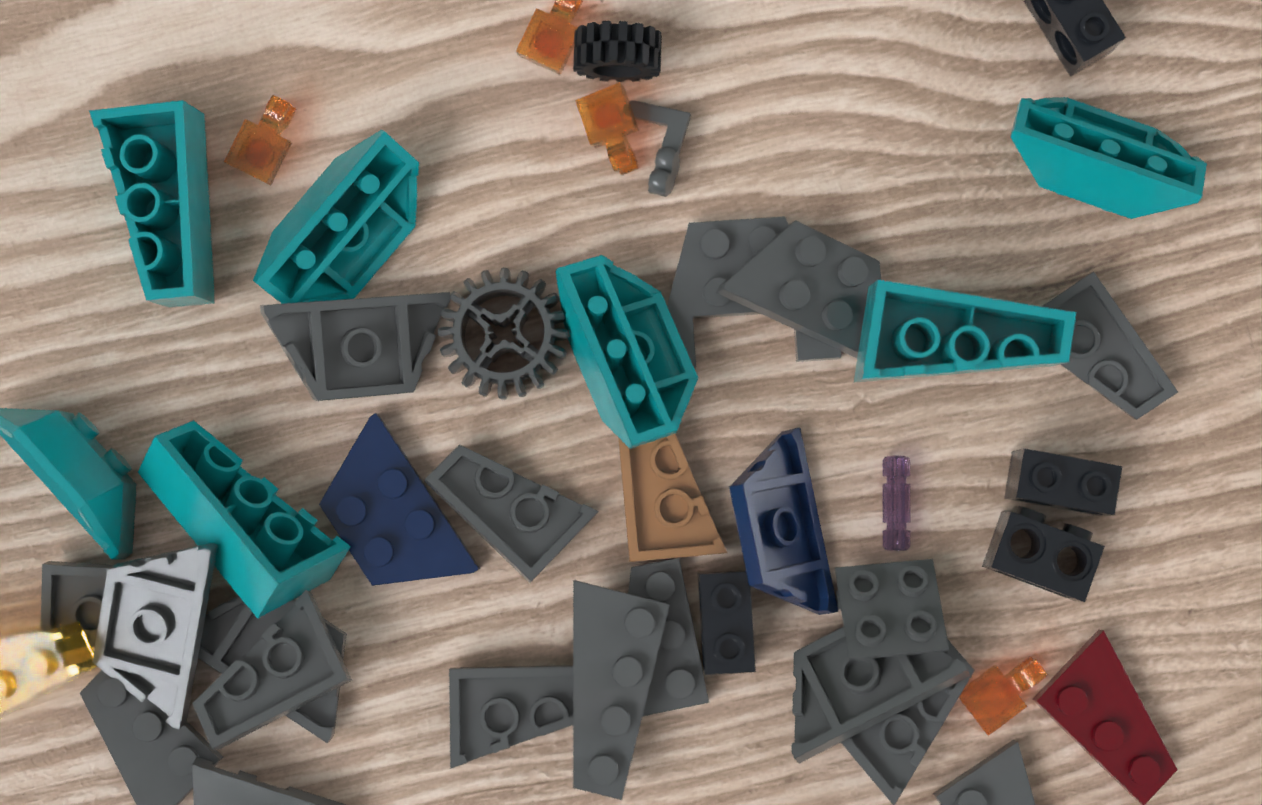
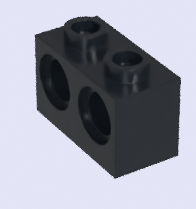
[1023,0,1126,77]
[1004,449,1123,516]
[982,506,1105,602]
[697,570,756,675]

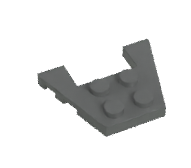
[667,217,842,369]

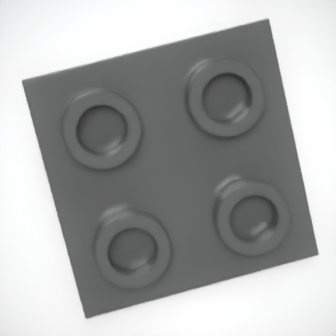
[835,559,949,660]

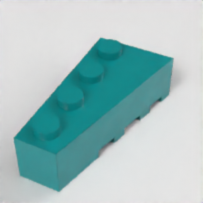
[89,100,215,308]
[853,280,1076,383]
[138,420,351,619]

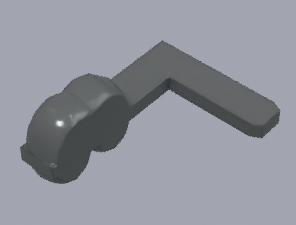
[624,100,691,197]

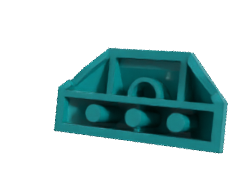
[1010,97,1207,219]
[253,129,419,304]
[555,255,698,449]
[0,408,137,560]

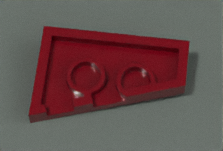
[1032,629,1178,805]

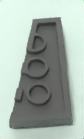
[573,580,670,800]

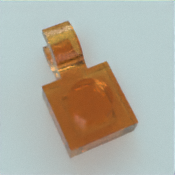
[516,0,583,75]
[575,82,639,176]
[224,95,296,186]
[959,656,1048,736]

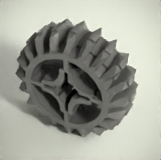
[438,268,570,400]

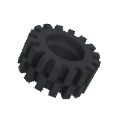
[573,21,662,82]

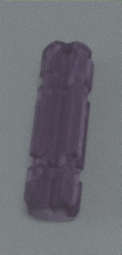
[883,455,911,551]

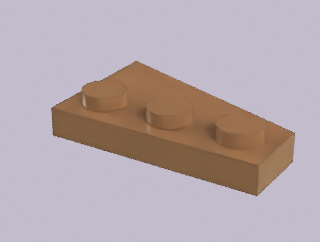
[618,434,727,562]

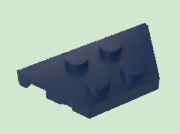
[319,413,480,586]
[729,428,838,615]

